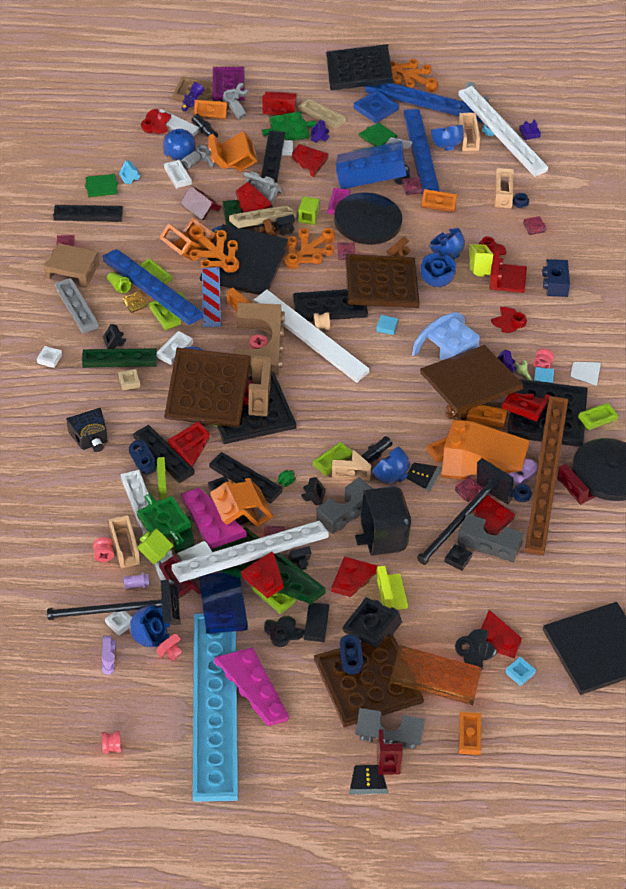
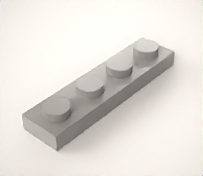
[55,278,99,334]

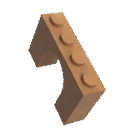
[235,303,285,375]

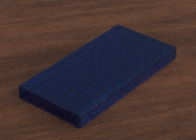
[199,573,248,634]

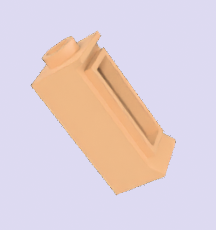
[458,113,480,151]
[495,168,514,208]
[109,515,140,569]

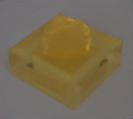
[123,291,147,313]

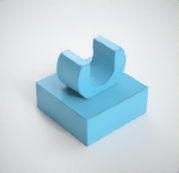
[119,160,141,184]

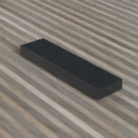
[261,131,285,183]
[53,205,123,222]
[133,425,195,483]
[209,452,283,504]

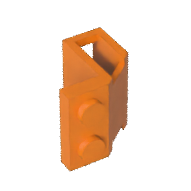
[208,131,258,172]
[159,217,216,261]
[210,478,274,527]

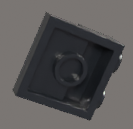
[342,597,402,648]

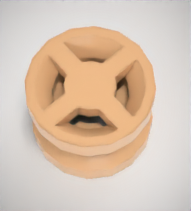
[314,313,330,330]

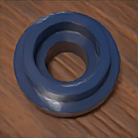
[512,193,529,208]
[513,484,532,502]

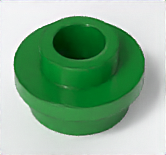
[277,470,296,487]

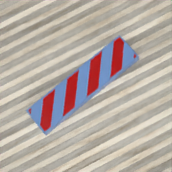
[202,267,221,328]

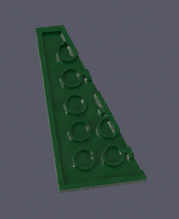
[211,527,326,604]

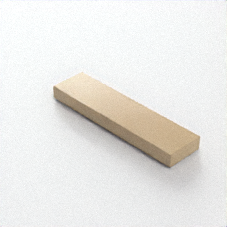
[229,205,297,228]

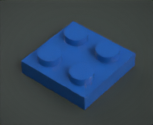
[353,90,399,123]

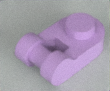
[507,459,538,486]
[102,636,116,675]

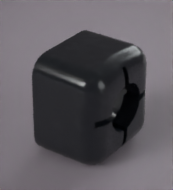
[355,486,411,556]

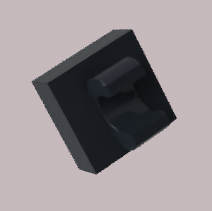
[274,214,295,236]
[103,324,126,349]
[301,477,326,505]
[445,543,472,571]
[288,546,312,570]

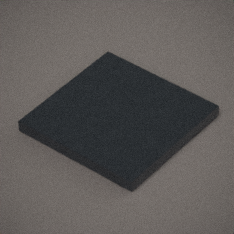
[326,44,393,91]
[200,224,288,295]
[216,371,297,444]
[507,379,588,447]
[543,602,626,695]

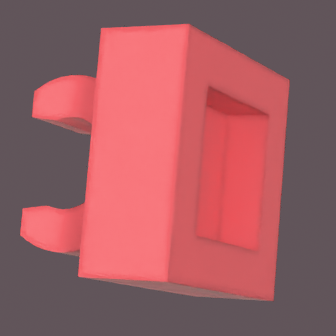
[156,633,182,661]

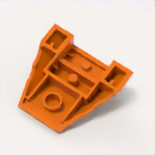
[442,420,530,479]

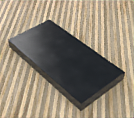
[293,289,368,321]

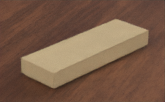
[298,98,346,129]

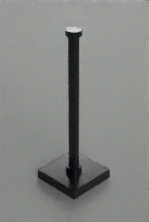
[417,458,514,565]
[47,580,181,625]

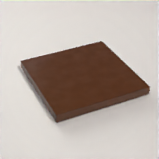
[345,254,420,308]
[420,345,523,414]
[164,348,251,428]
[314,635,424,727]

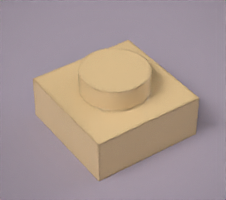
[118,369,140,391]

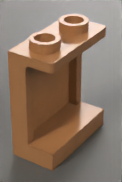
[44,243,99,288]
[249,356,271,416]

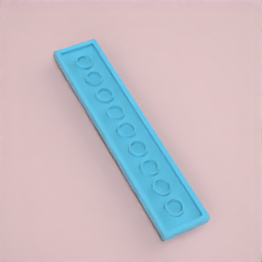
[193,613,238,802]

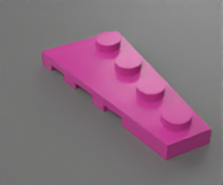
[181,488,247,549]
[214,647,289,727]

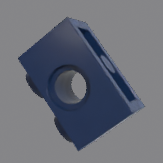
[542,259,570,297]

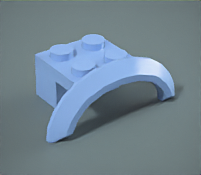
[412,312,480,360]

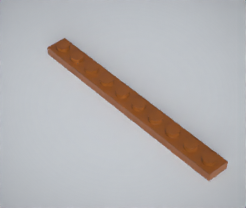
[524,396,568,556]

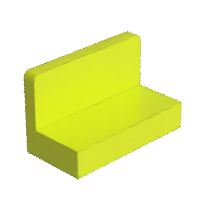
[376,566,408,610]

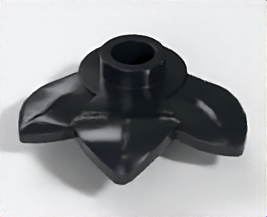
[264,616,305,647]
[455,629,497,671]

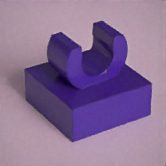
[311,119,330,143]
[519,120,541,140]
[497,349,517,373]

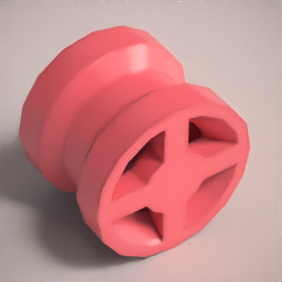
[250,335,268,349]
[533,348,554,369]
[93,537,114,562]
[102,731,121,754]

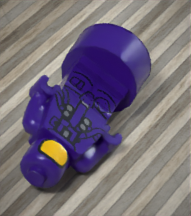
[181,82,205,112]

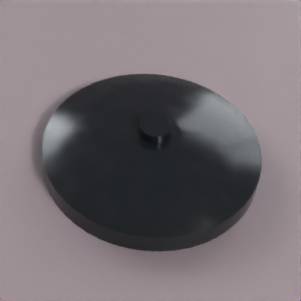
[334,193,402,244]
[572,438,626,501]

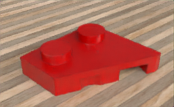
[292,144,328,177]
[236,181,272,213]
[502,393,550,421]
[168,421,210,467]
[473,495,515,535]
[241,552,284,599]
[331,556,378,597]
[481,610,522,659]

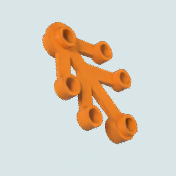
[390,59,438,92]
[189,225,239,272]
[284,228,335,269]

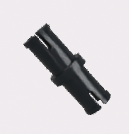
[191,114,218,138]
[361,436,393,463]

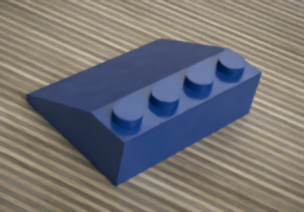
[336,141,407,189]

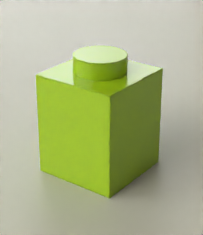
[298,196,320,225]
[137,528,174,564]

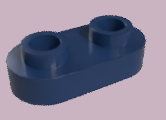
[129,440,157,475]
[339,634,363,674]

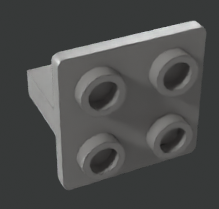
[243,171,283,205]

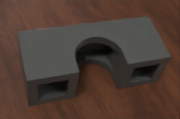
[316,478,373,534]
[457,514,524,563]
[355,708,425,749]

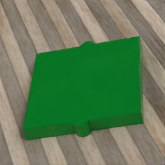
[359,123,398,147]
[85,174,118,197]

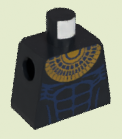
[66,408,108,452]

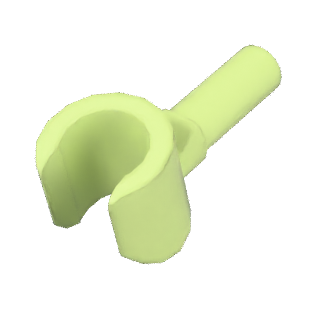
[516,360,533,381]

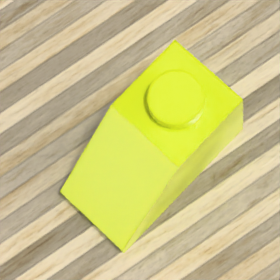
[469,244,493,277]

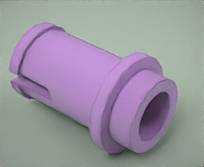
[124,572,150,589]

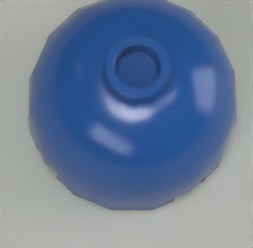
[431,125,464,151]
[163,129,196,160]
[429,227,465,259]
[421,253,456,287]
[372,446,410,484]
[130,605,170,647]

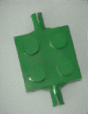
[262,111,316,141]
[137,493,191,545]

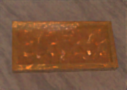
[390,645,482,705]

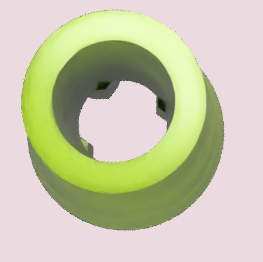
[107,272,131,293]

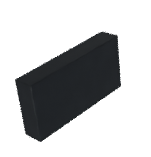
[304,603,330,642]

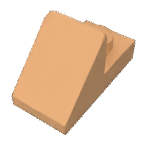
[332,450,371,481]

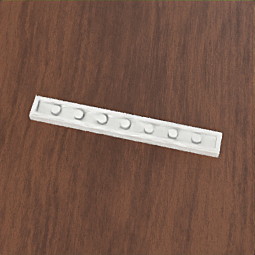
[458,86,548,177]
[254,290,370,383]
[121,470,173,582]
[172,521,329,582]

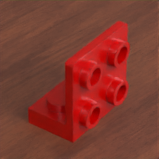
[262,91,297,115]
[489,250,527,293]

